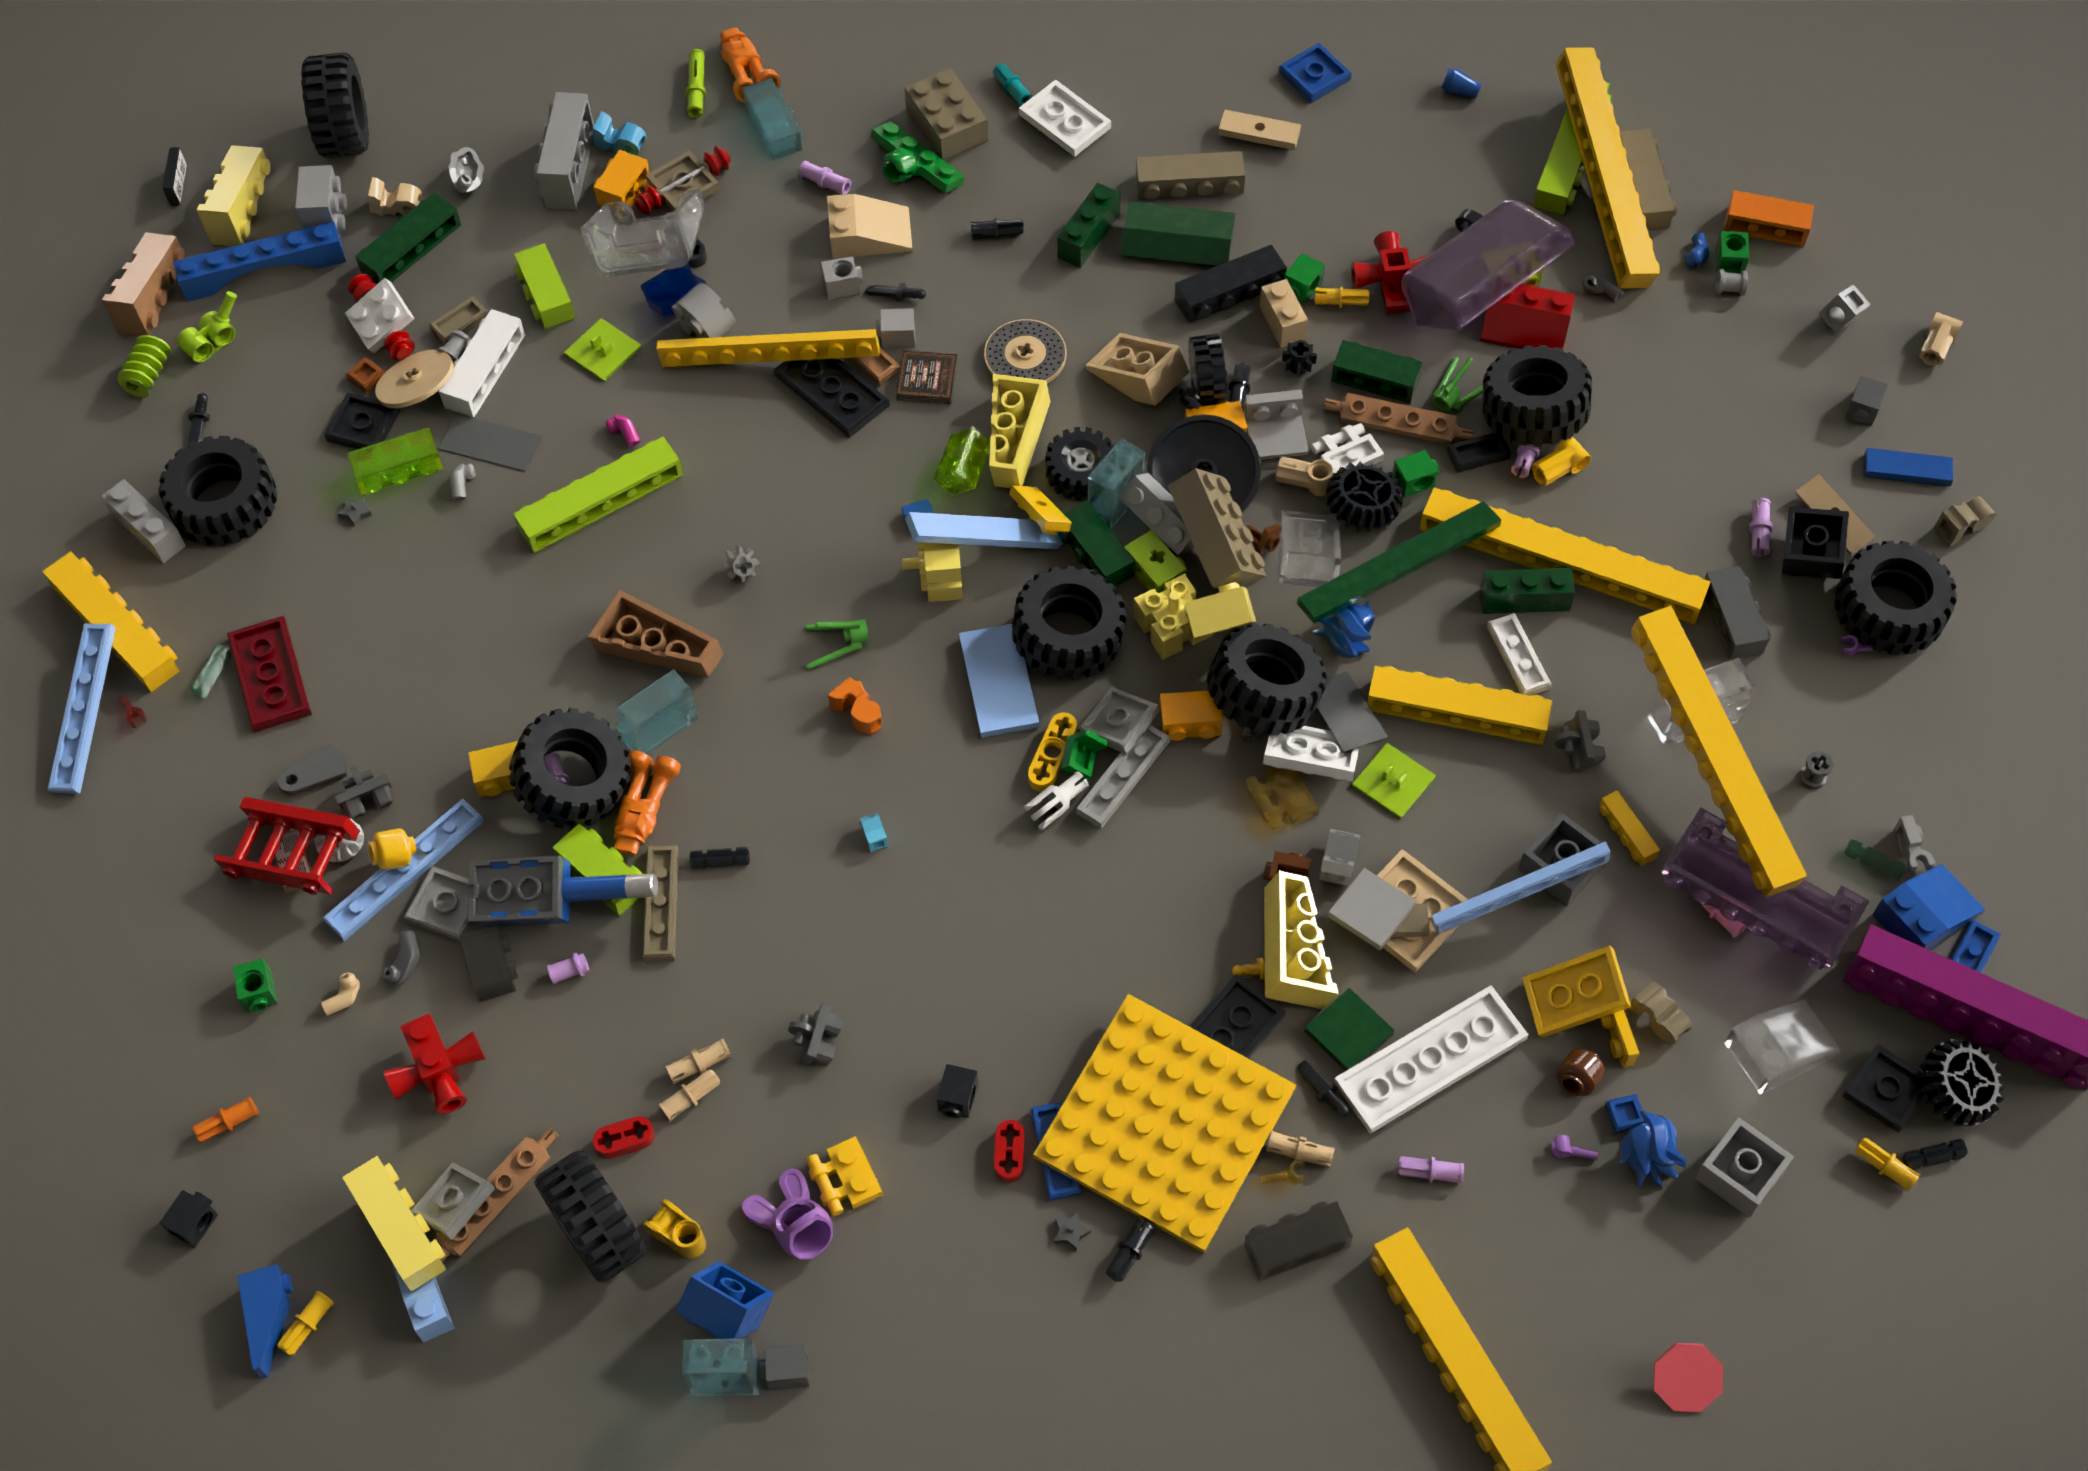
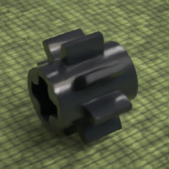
[1282,340,1317,375]

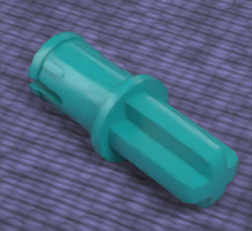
[993,63,1032,106]

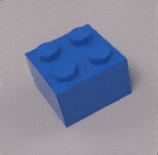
[675,1261,774,1345]

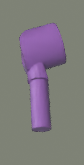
[1841,635,1883,656]
[1551,1135,1598,1160]

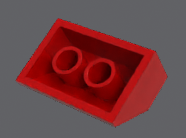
[1480,278,1576,349]

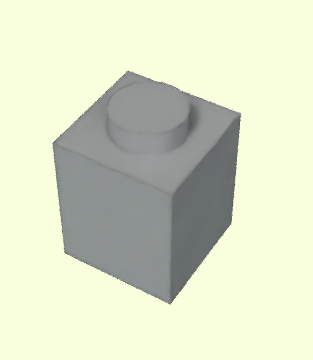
[875,308,915,348]

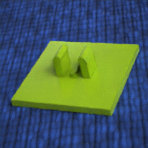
[564,318,641,382]
[1352,743,1436,819]

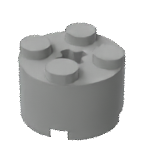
[671,283,736,338]

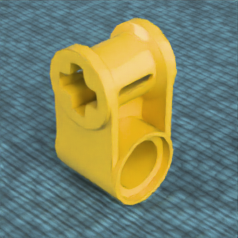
[642,1199,706,1259]

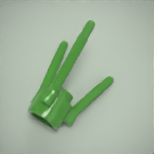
[1432,357,1483,412]
[805,619,869,670]

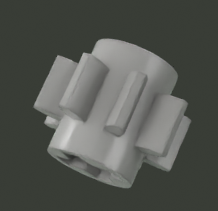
[722,545,760,582]

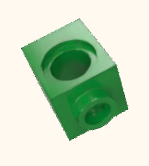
[1715,231,1749,274]
[1284,253,1325,303]
[1392,449,1439,498]
[232,958,277,1012]

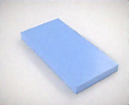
[959,624,1039,738]

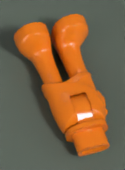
[720,27,781,103]
[613,750,681,856]

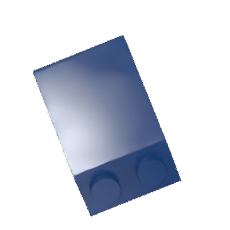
[1872,864,1985,950]

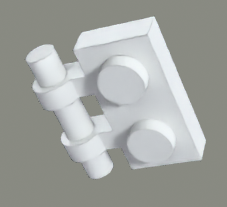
[1311,423,1384,474]

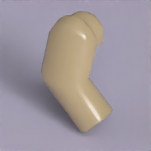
[321,972,360,1016]

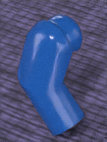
[1684,233,1710,267]

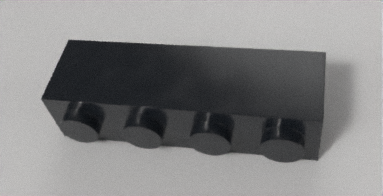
[1174,244,1287,323]

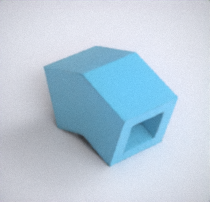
[858,813,888,852]

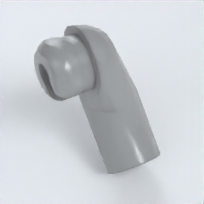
[450,464,476,501]

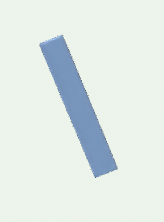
[905,512,1063,549]
[47,623,116,794]
[322,798,484,942]
[1431,841,1610,934]

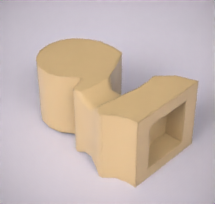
[368,177,422,216]

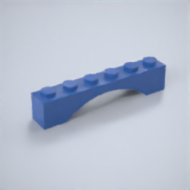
[174,221,347,302]

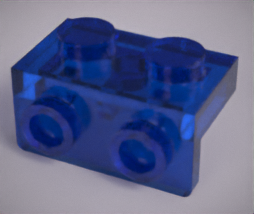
[640,259,707,317]

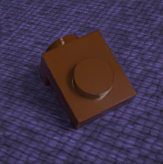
[1245,524,1282,555]
[1263,851,1311,883]

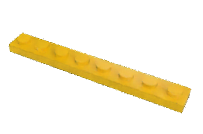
[656,329,880,367]

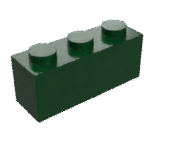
[1057,182,1121,268]
[1331,340,1423,404]
[1058,500,1135,587]
[1480,568,1575,614]

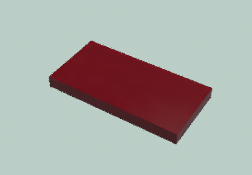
[227,615,312,733]

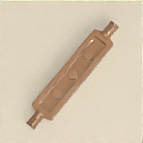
[1324,393,1474,445]
[436,1127,559,1263]

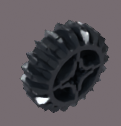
[1326,461,1403,532]
[1918,1039,2006,1127]

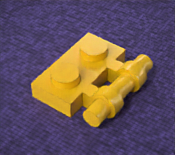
[806,1136,883,1216]

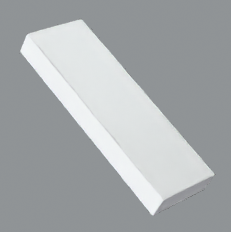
[1487,613,1551,696]

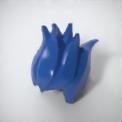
[1313,600,1375,658]
[1619,1110,1687,1187]

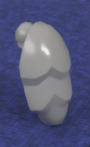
[447,147,484,194]

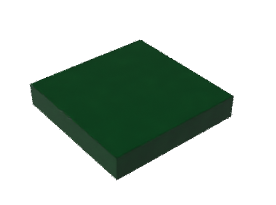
[1304,988,1395,1071]

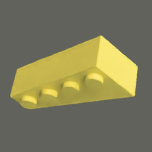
[197,145,270,246]
[989,374,1051,488]
[1184,582,1256,638]
[1264,871,1339,1010]
[342,1156,446,1292]

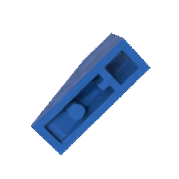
[237,1264,293,1379]

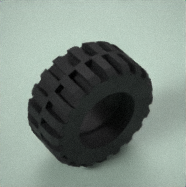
[301,52,369,158]
[1483,345,1592,447]
[159,435,277,546]
[1834,540,1957,655]
[1012,566,1126,680]
[1207,623,1327,736]
[509,708,631,829]
[534,1150,647,1282]

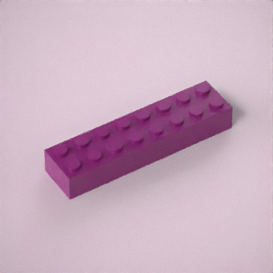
[1842,925,2088,1090]

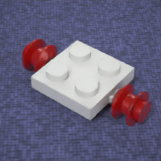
[345,274,415,360]

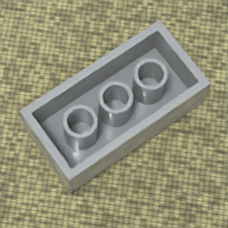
[534,92,594,210]

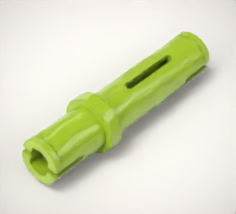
[685,49,706,118]

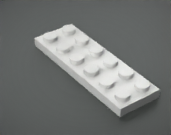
[1334,985,1529,1134]

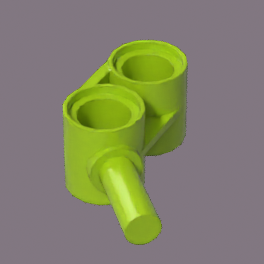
[177,291,237,363]

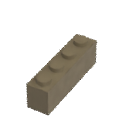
[1620,128,1677,230]
[1136,151,1245,199]

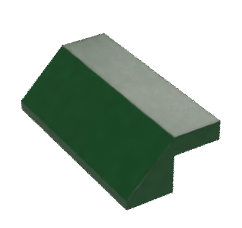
[1121,201,1235,266]

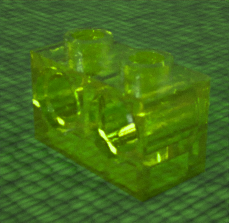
[933,427,990,495]

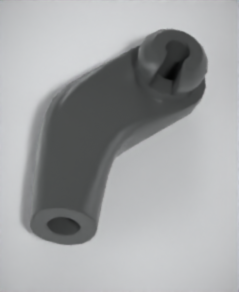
[382,931,420,987]

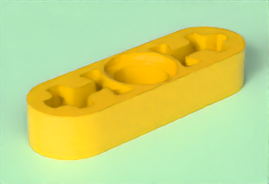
[1028,712,1077,792]

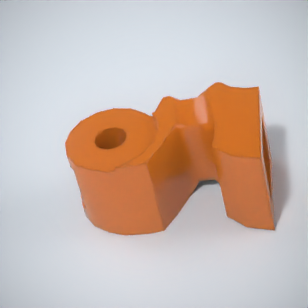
[828,677,882,735]

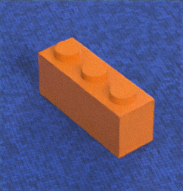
[1724,190,1814,247]

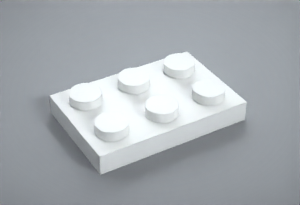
[1019,80,1111,157]
[1263,726,1360,781]

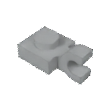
[1893,815,1936,873]

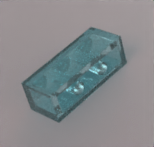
[742,78,804,160]

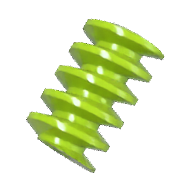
[117,335,171,398]

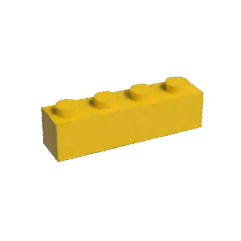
[1599,790,1660,866]

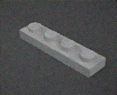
[1077,725,1170,829]

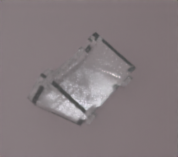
[580,189,705,277]

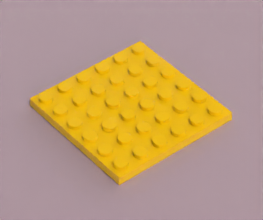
[1033,994,1297,1253]

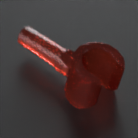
[119,694,147,728]

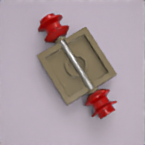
[634,146,731,215]

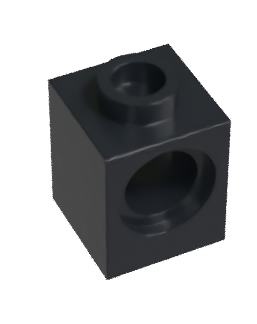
[936,1064,979,1118]
[159,1190,218,1248]

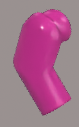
[606,414,641,447]

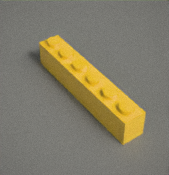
[42,551,180,693]
[1367,665,1552,745]

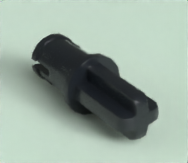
[970,218,1024,239]
[1228,361,1251,411]
[1106,1219,1155,1282]

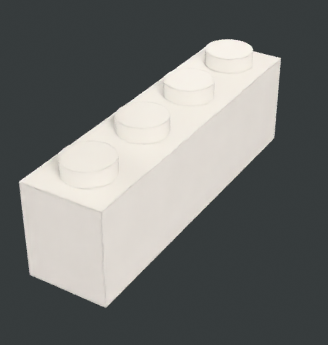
[439,309,525,418]

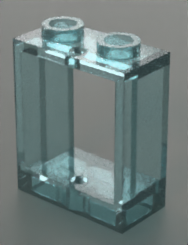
[1088,438,1145,529]
[615,669,699,754]
[682,1338,760,1396]

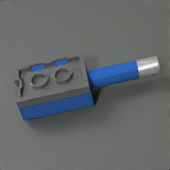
[468,855,658,927]

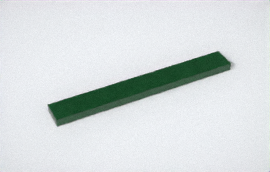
[1297,501,1502,624]

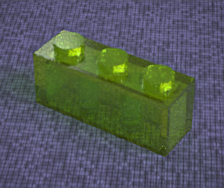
[347,427,443,495]

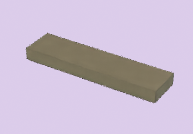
[642,845,679,962]

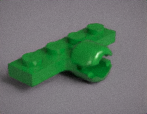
[871,121,965,193]

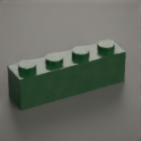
[355,192,461,284]

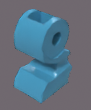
[593,111,646,155]

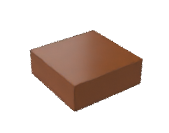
[346,357,385,393]

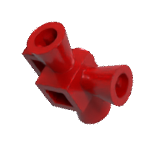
[1351,231,1437,313]
[383,1013,486,1114]

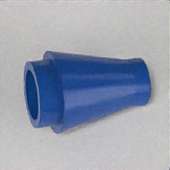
[1441,68,1482,98]

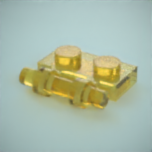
[1245,768,1319,831]

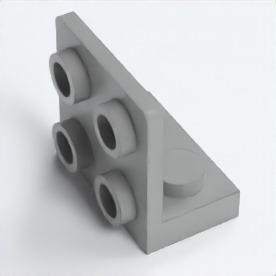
[1244,390,1308,460]

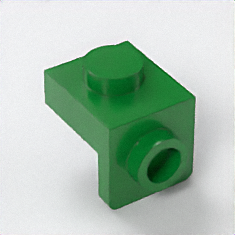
[1061,730,1108,780]

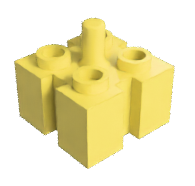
[902,542,963,602]
[1133,574,1213,660]

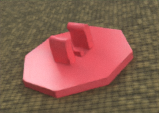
[1653,1343,1723,1412]

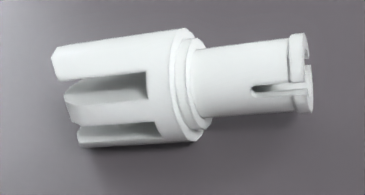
[1023,771,1089,831]

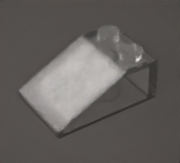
[1278,510,1341,588]
[1724,999,1841,1095]

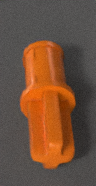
[193,1096,259,1142]

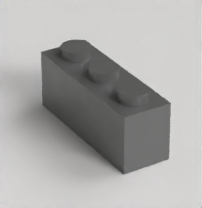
[1704,566,1771,661]

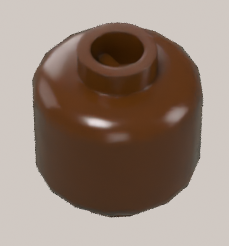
[1557,1048,1605,1096]

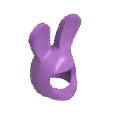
[742,1168,833,1260]

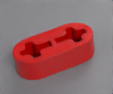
[593,1116,655,1159]
[994,1119,1025,1183]

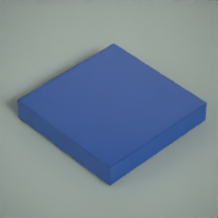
[1279,43,1352,103]

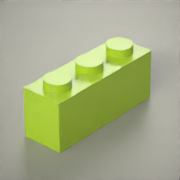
[513,243,576,329]
[552,823,642,917]

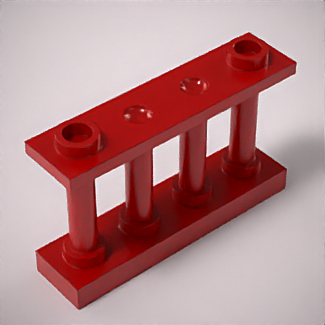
[213,797,360,895]

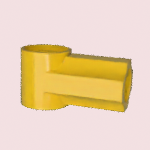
[1531,436,1591,486]

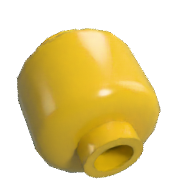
[368,828,416,871]

